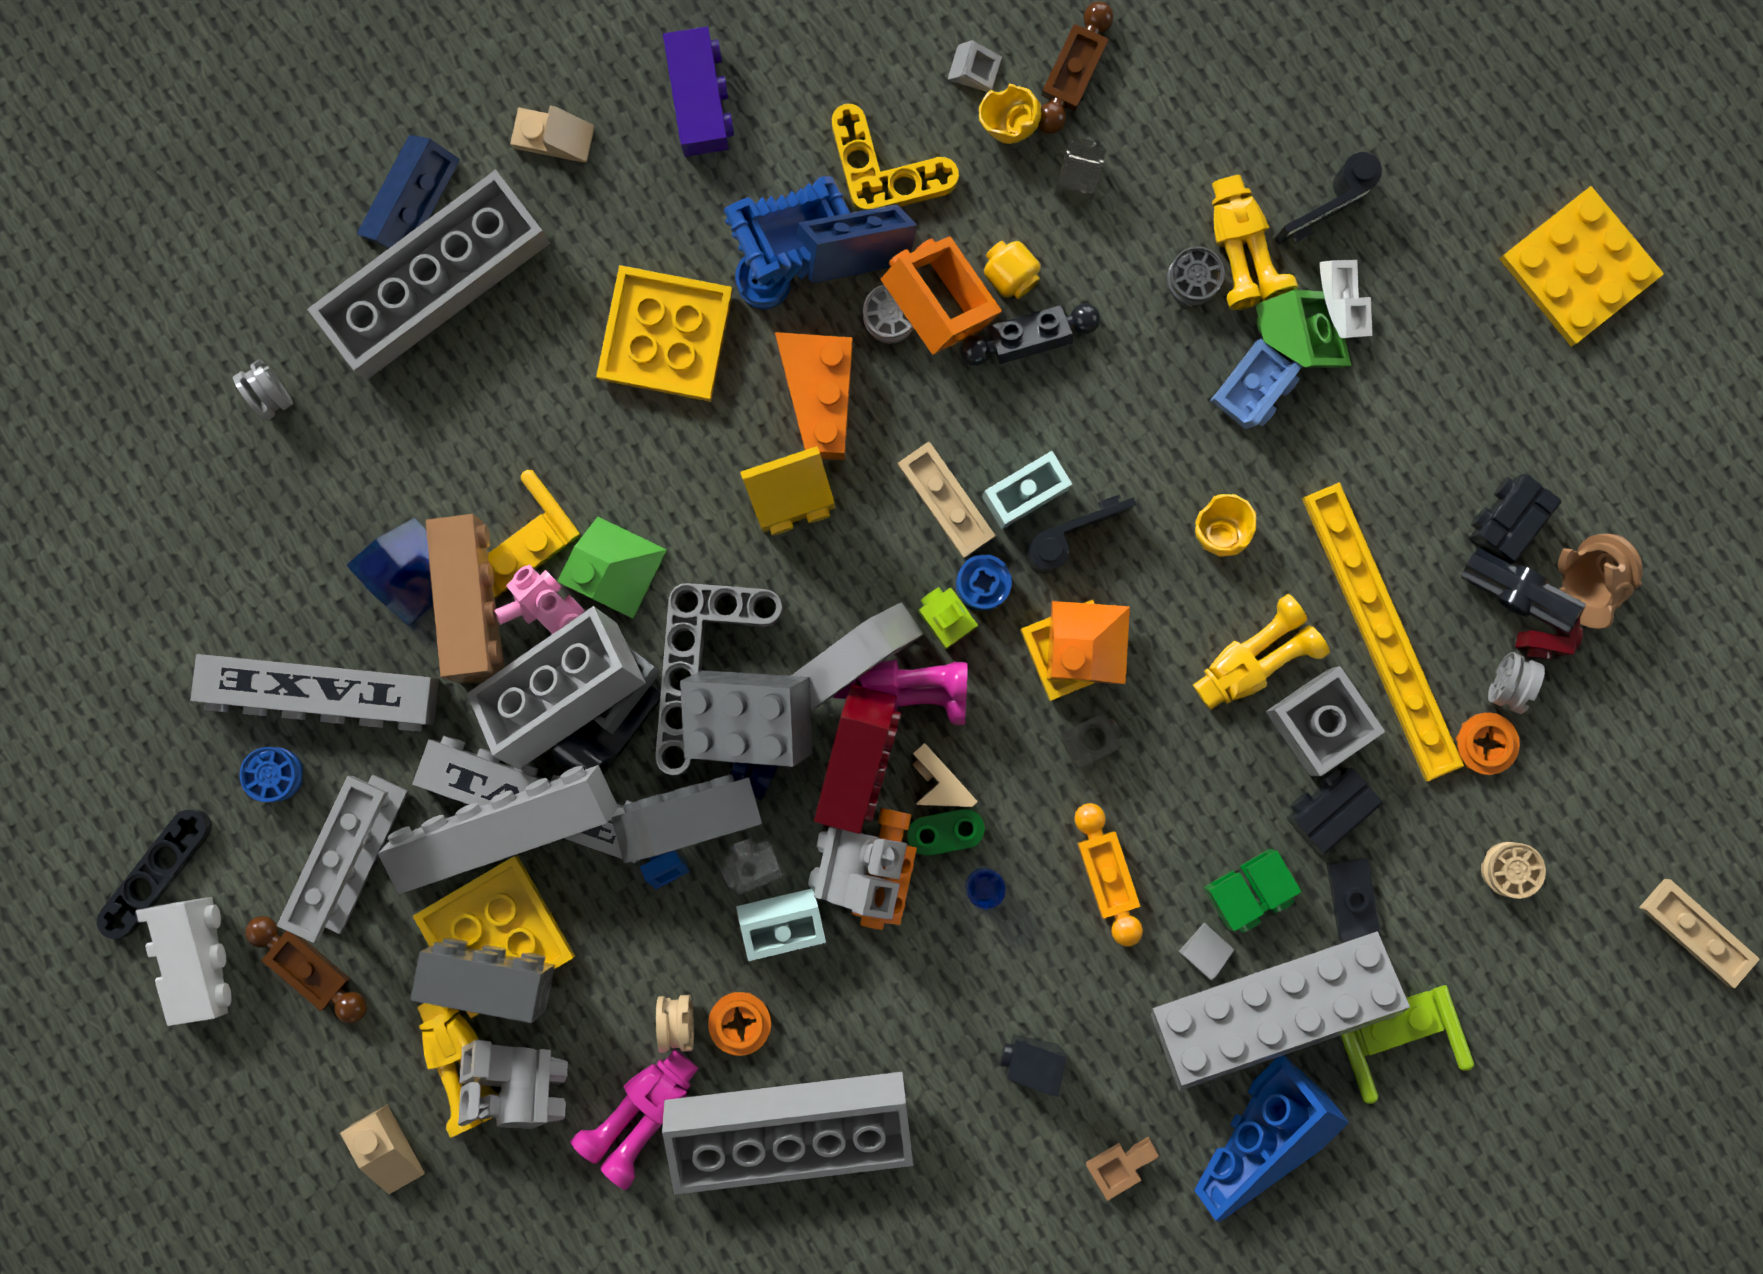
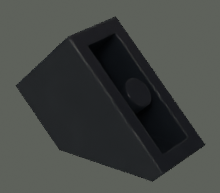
[1000,1034,1067,1097]

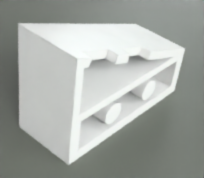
[136,897,231,1026]

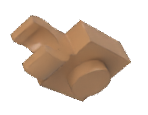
[1086,1137,1159,1201]

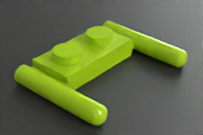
[1341,985,1474,1104]

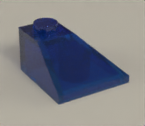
[346,518,434,626]

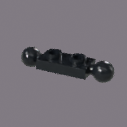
[960,303,1101,366]

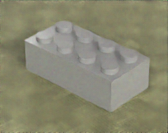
[467,606,646,770]

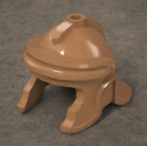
[1558,534,1642,629]

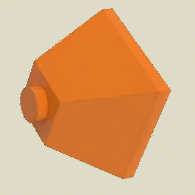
[1047,601,1130,684]

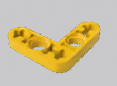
[832,104,959,211]

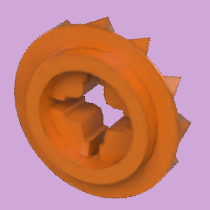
[1455,713,1520,775]
[708,992,771,1056]

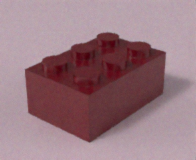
[814,684,901,834]

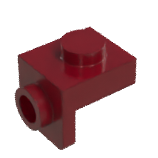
[1515,618,1583,660]

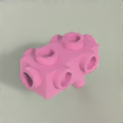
[494,564,585,634]

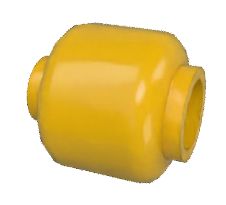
[984,241,1041,299]

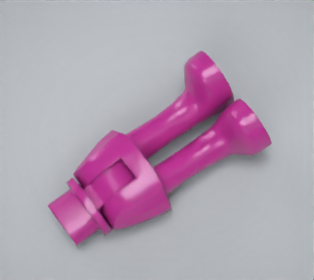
[833,659,967,725]
[570,1049,699,1190]

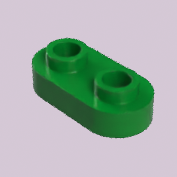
[907,809,985,856]

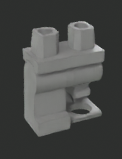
[808,827,907,920]
[458,1040,568,1129]

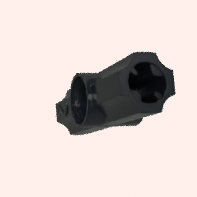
[1461,548,1586,635]

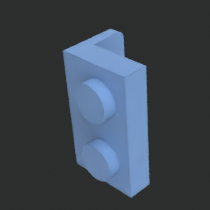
[1210,339,1302,429]

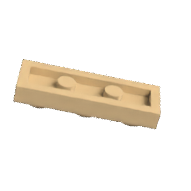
[897,442,996,559]
[1639,879,1760,988]

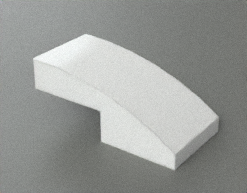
[1320,260,1372,338]

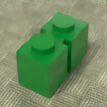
[1203,849,1301,933]

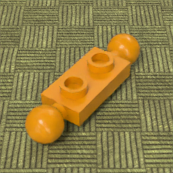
[1074,803,1143,947]

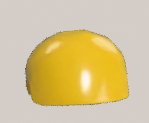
[979,84,1041,144]
[1195,494,1256,557]

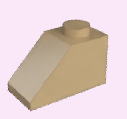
[340,1104,425,1194]

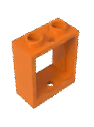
[880,236,1002,355]

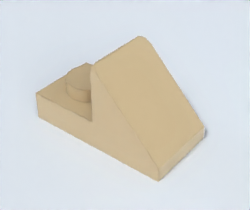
[510,106,595,163]
[912,743,978,807]

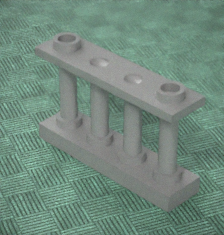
[277,775,409,943]

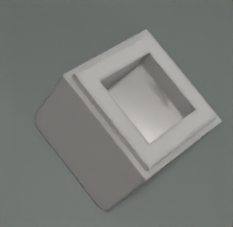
[948,40,1002,92]
[1178,923,1234,981]

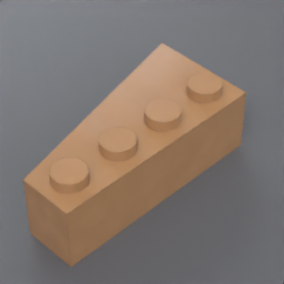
[426,514,505,684]

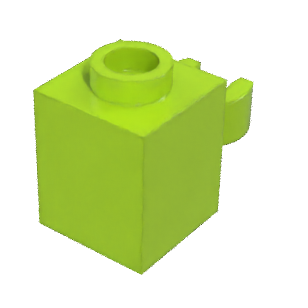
[918,587,978,650]

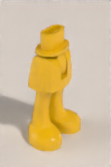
[1212,175,1299,310]
[1192,594,1330,710]
[417,1003,499,1138]

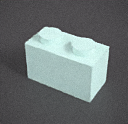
[982,451,1072,530]
[736,889,826,961]

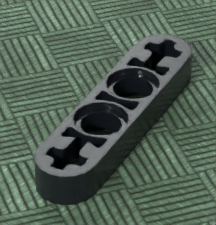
[97,809,212,939]

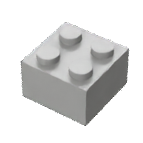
[1265,666,1385,776]

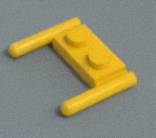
[488,470,581,599]

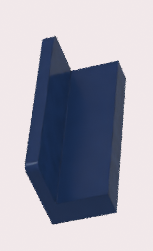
[357,135,460,249]
[796,204,917,283]

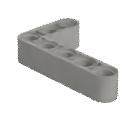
[656,583,784,775]
[791,602,924,712]

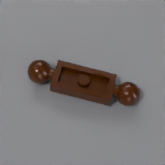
[1038,1,1114,134]
[245,916,367,1024]

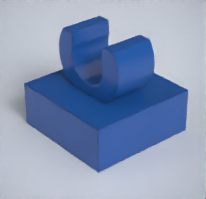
[640,850,690,889]

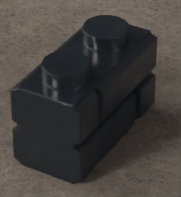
[1469,473,1562,564]
[1286,767,1383,855]

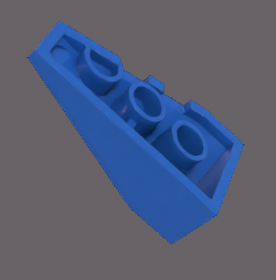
[1194,1055,1350,1222]

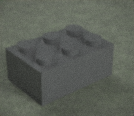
[680,670,813,767]
[611,774,762,863]
[410,938,555,1023]

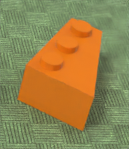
[775,332,853,460]

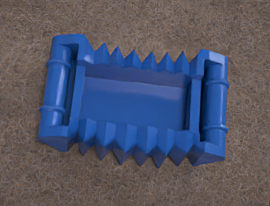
[724,176,850,286]

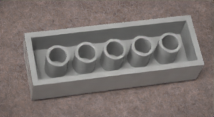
[307,169,550,380]
[1151,931,1410,1091]
[662,1072,913,1195]

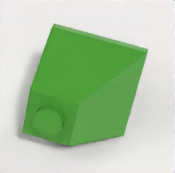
[1255,290,1352,368]
[557,517,667,619]

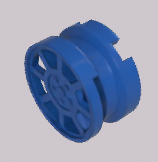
[735,256,791,310]
[956,555,1012,611]
[240,747,304,802]

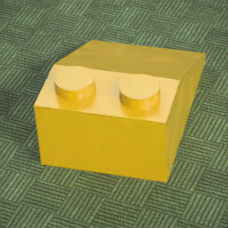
[740,446,835,536]

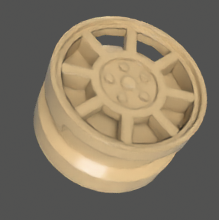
[1481,842,1546,899]
[656,995,694,1053]

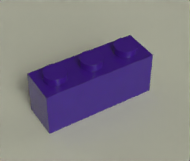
[663,26,734,157]

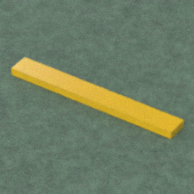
[1302,482,1464,781]

